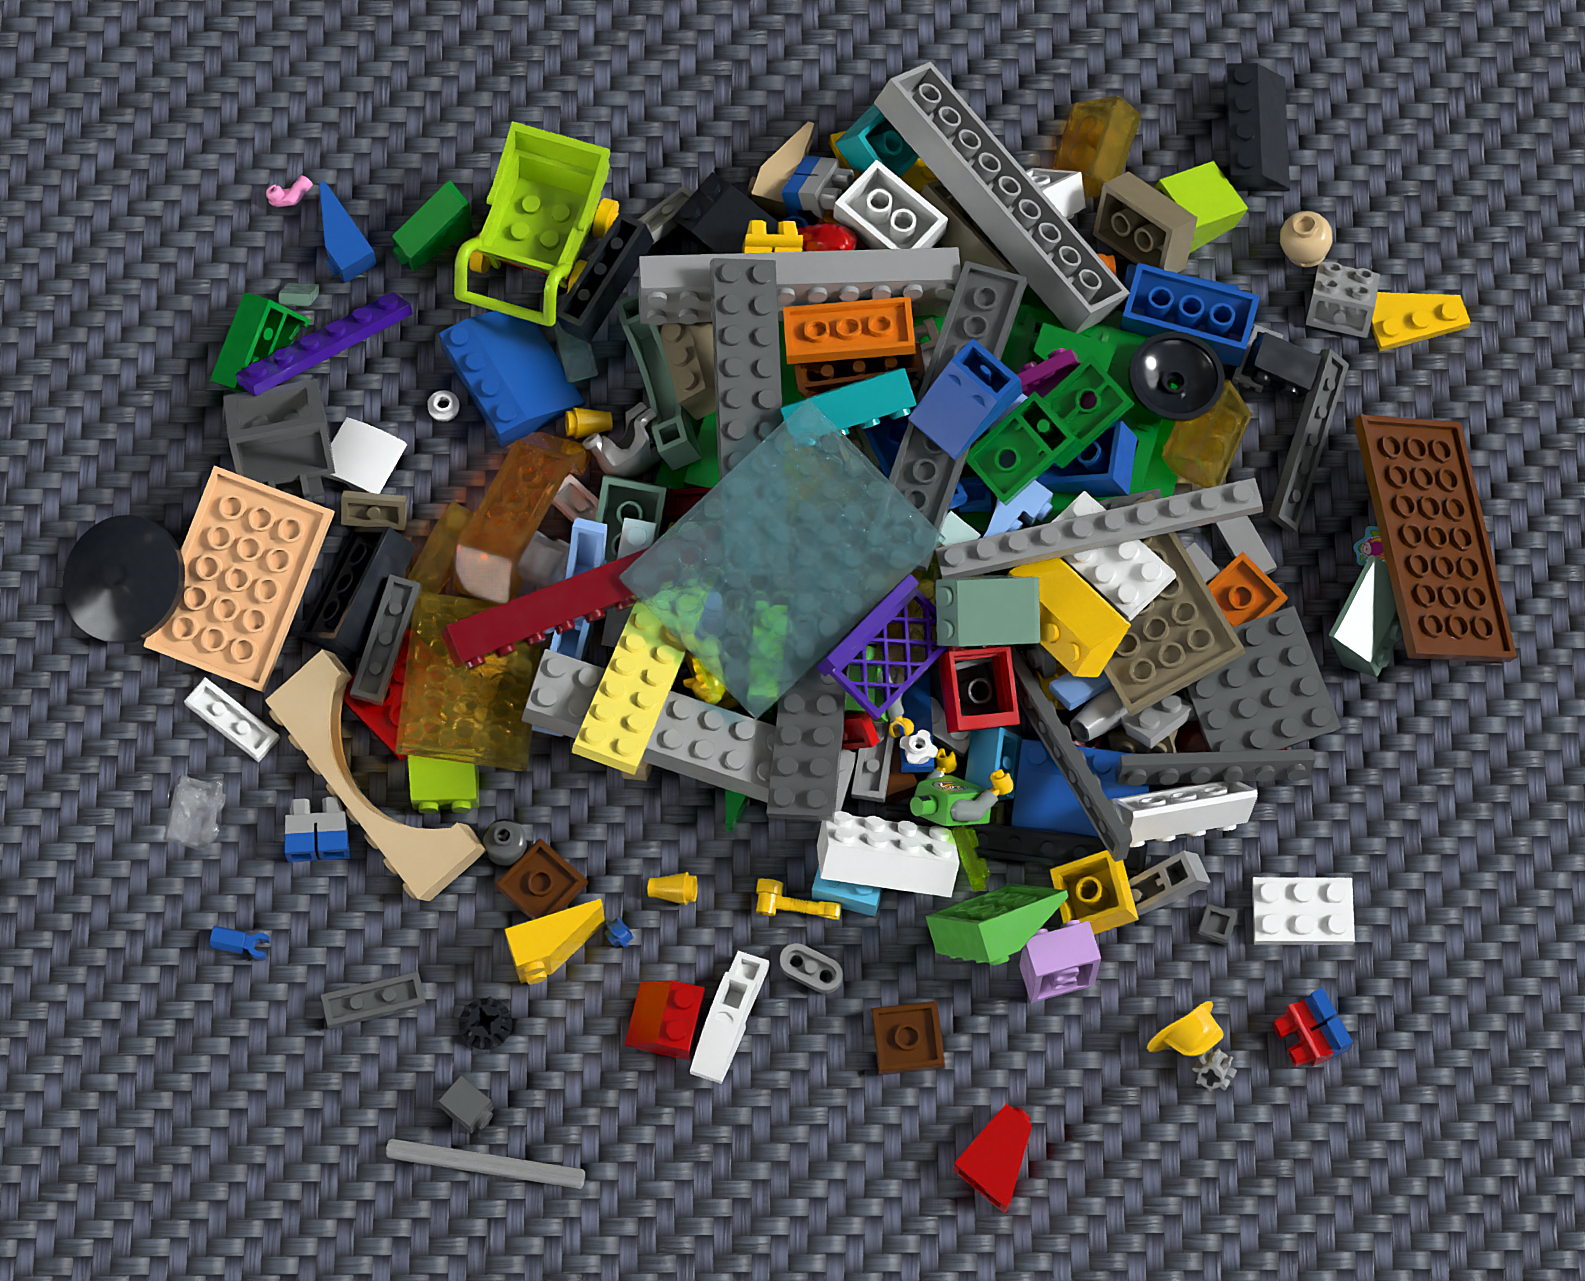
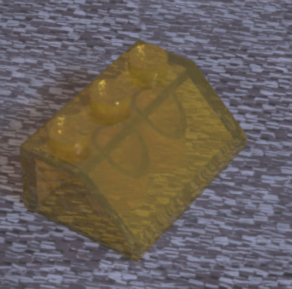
[1051,95,1142,198]
[1162,379,1252,489]

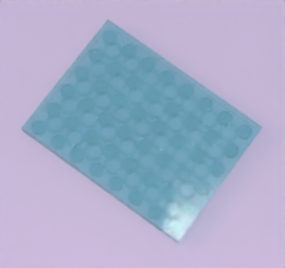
[619,398,946,720]

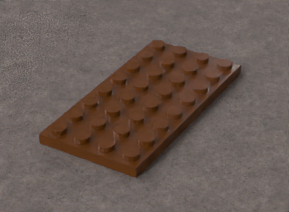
[1353,414,1517,662]

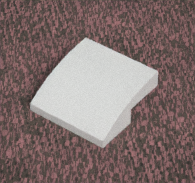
[323,417,407,494]

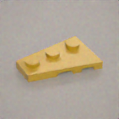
[1370,292,1471,352]

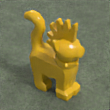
[680,623,739,710]

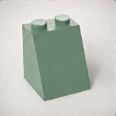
[935,575,1040,647]

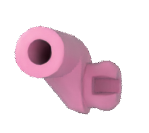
[266,175,313,207]

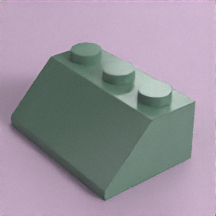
[1329,555,1403,677]

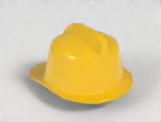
[1147,1001,1223,1056]

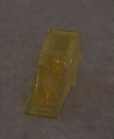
[408,501,482,607]

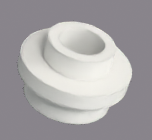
[428,390,459,422]

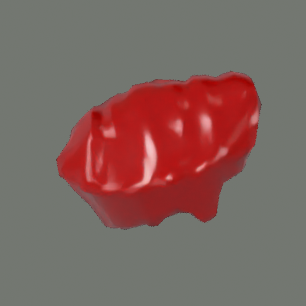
[797,222,858,252]

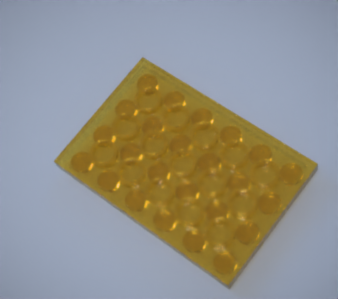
[395,592,540,771]

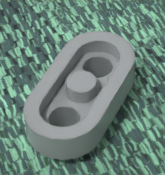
[780,943,843,994]

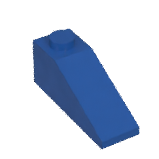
[319,181,377,283]

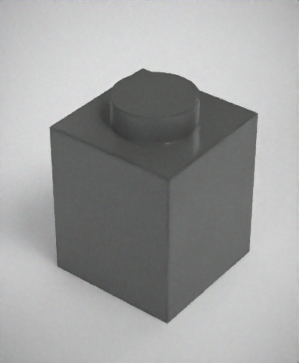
[439,1076,493,1134]

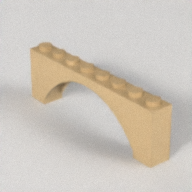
[265,649,486,901]

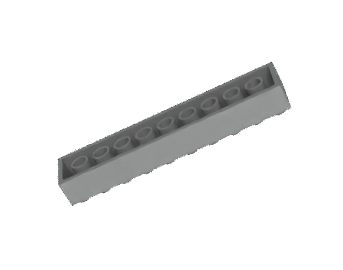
[874,62,1130,333]
[638,247,961,325]
[521,649,858,821]

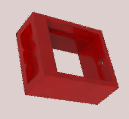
[938,645,1020,733]

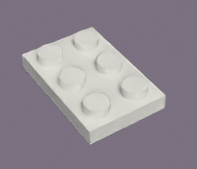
[1252,877,1355,945]

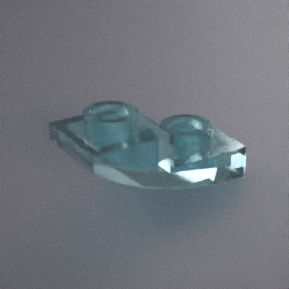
[554,322,598,383]

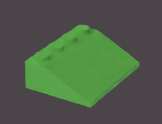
[925,883,1069,966]

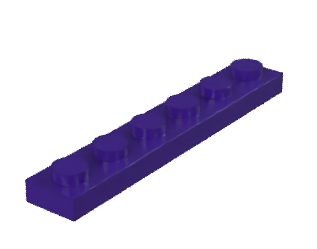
[236,292,413,396]

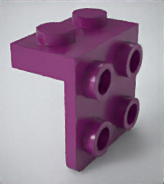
[1017,348,1097,409]

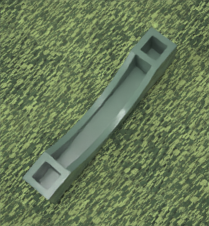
[616,293,702,471]

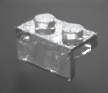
[163,775,226,850]

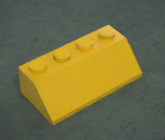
[1007,557,1131,677]

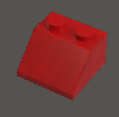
[625,980,705,1061]

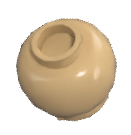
[1280,211,1332,267]

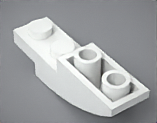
[690,951,769,1084]

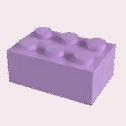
[1019,920,1101,1003]

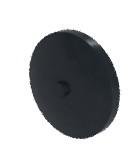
[63,515,185,644]

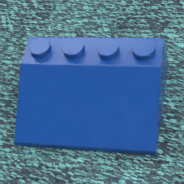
[439,303,585,449]
[1011,739,1149,837]

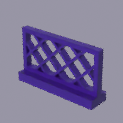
[816,574,949,721]

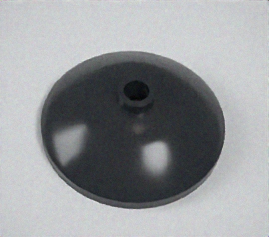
[1128,332,1224,422]

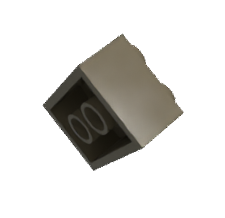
[1093,171,1198,273]

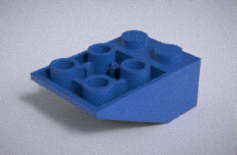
[908,338,1022,460]

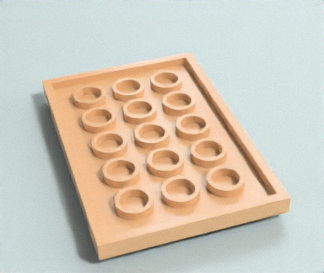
[144,466,335,692]

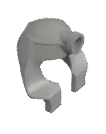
[582,402,662,479]

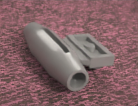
[1070,686,1195,748]

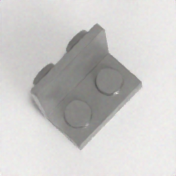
[1305,262,1380,338]

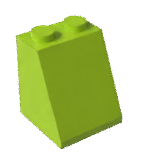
[1154,161,1248,254]

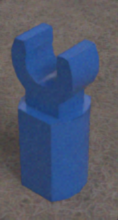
[209,926,271,961]

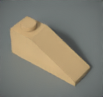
[747,122,814,217]

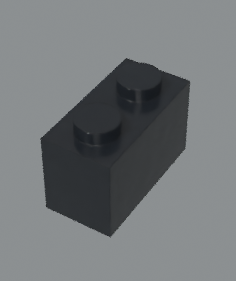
[1242,332,1321,398]

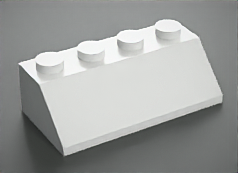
[1111,781,1257,847]

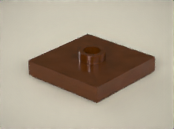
[494,838,588,920]
[871,1001,945,1076]

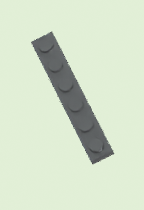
[1269,349,1349,532]
[1115,749,1315,786]

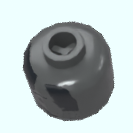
[483,818,527,866]

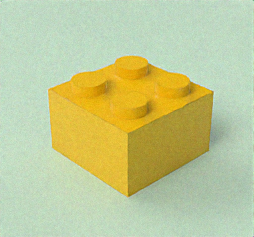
[1050,850,1139,935]

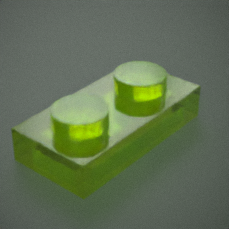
[951,825,991,892]

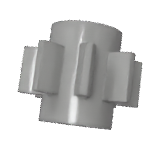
[1192,1048,1237,1092]

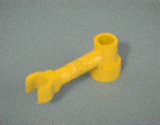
[756,878,841,920]

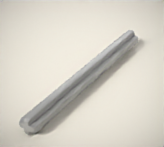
[386,1139,585,1189]

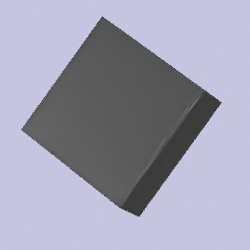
[1196,903,1238,946]

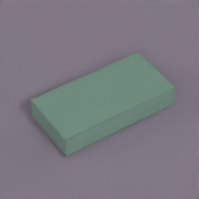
[279,283,319,306]

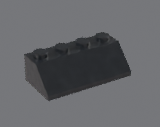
[1223,63,1290,191]
[298,527,417,658]

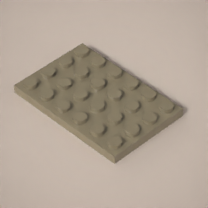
[1081,493,1246,717]

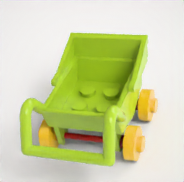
[454,121,619,327]

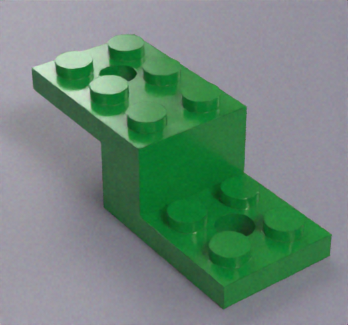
[965,355,1135,506]

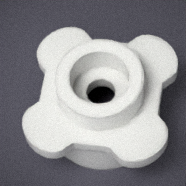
[900,730,938,764]

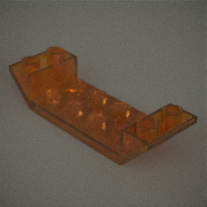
[453,432,593,605]

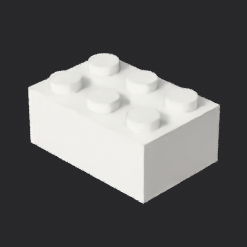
[834,160,948,250]

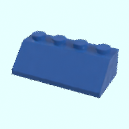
[1119,263,1260,367]

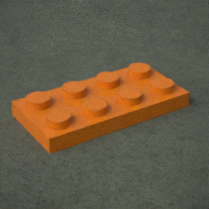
[783,296,916,364]

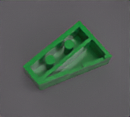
[210,292,311,393]

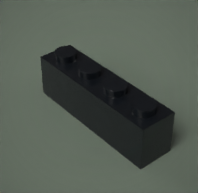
[556,212,654,344]

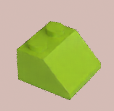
[408,751,479,814]

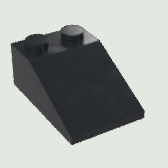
[671,172,779,254]

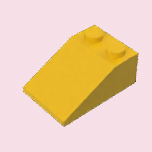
[505,898,605,985]

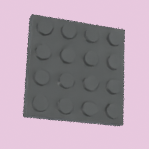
[1185,606,1341,752]

